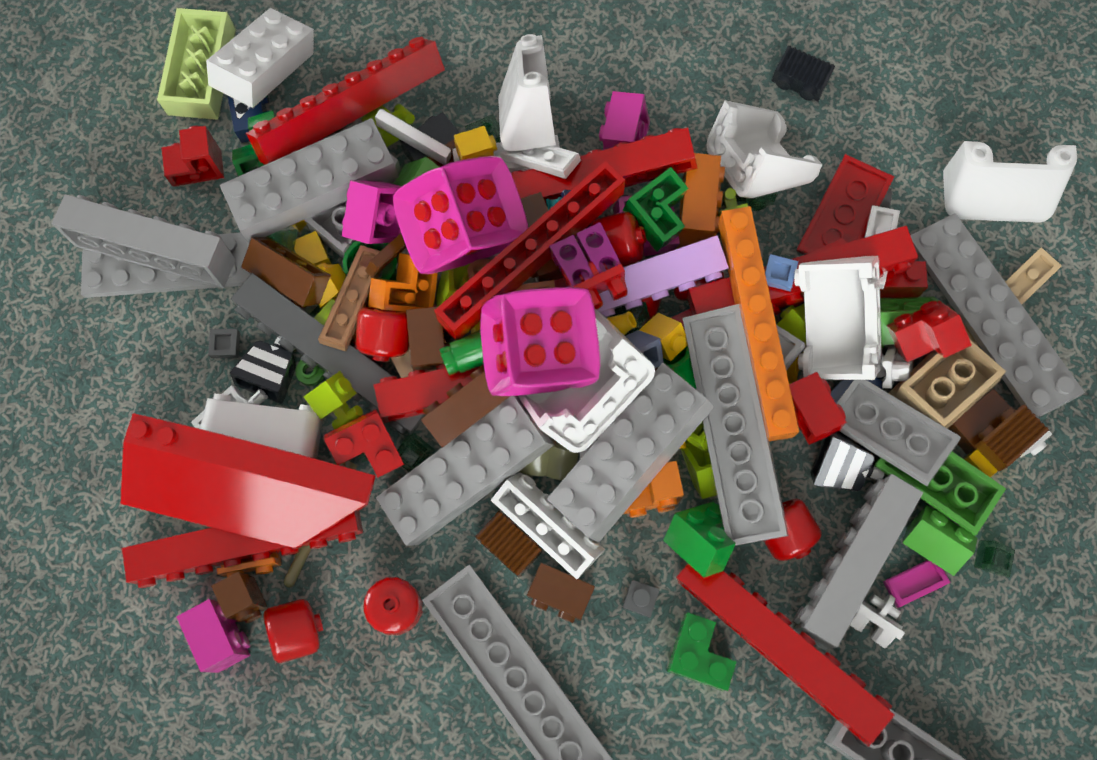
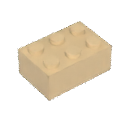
[895,340,1006,429]

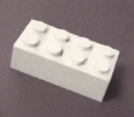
[206,8,314,108]

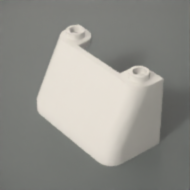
[498,34,556,151]
[707,100,822,198]
[943,141,1077,222]
[794,256,882,380]
[518,309,655,453]
[200,393,323,459]

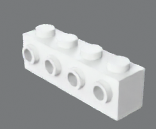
[491,472,605,579]

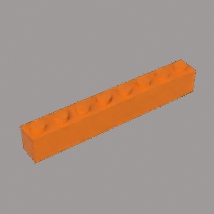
[718,206,799,442]

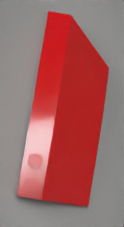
[120,413,376,549]

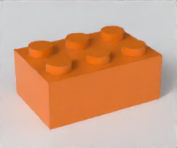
[676,153,725,249]

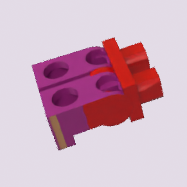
[550,223,628,310]

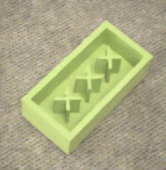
[157,8,236,120]

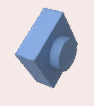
[765,254,798,291]

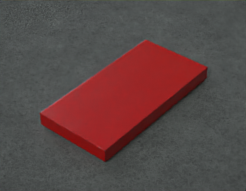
[796,154,895,255]

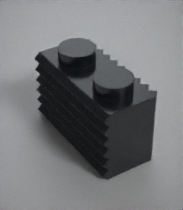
[772,45,835,102]

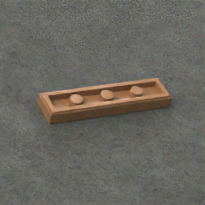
[318,245,381,351]

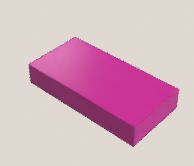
[883,560,951,608]

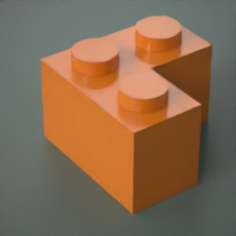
[368,253,438,312]
[624,461,684,518]

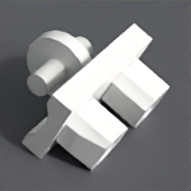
[876,345,913,388]
[850,594,905,648]

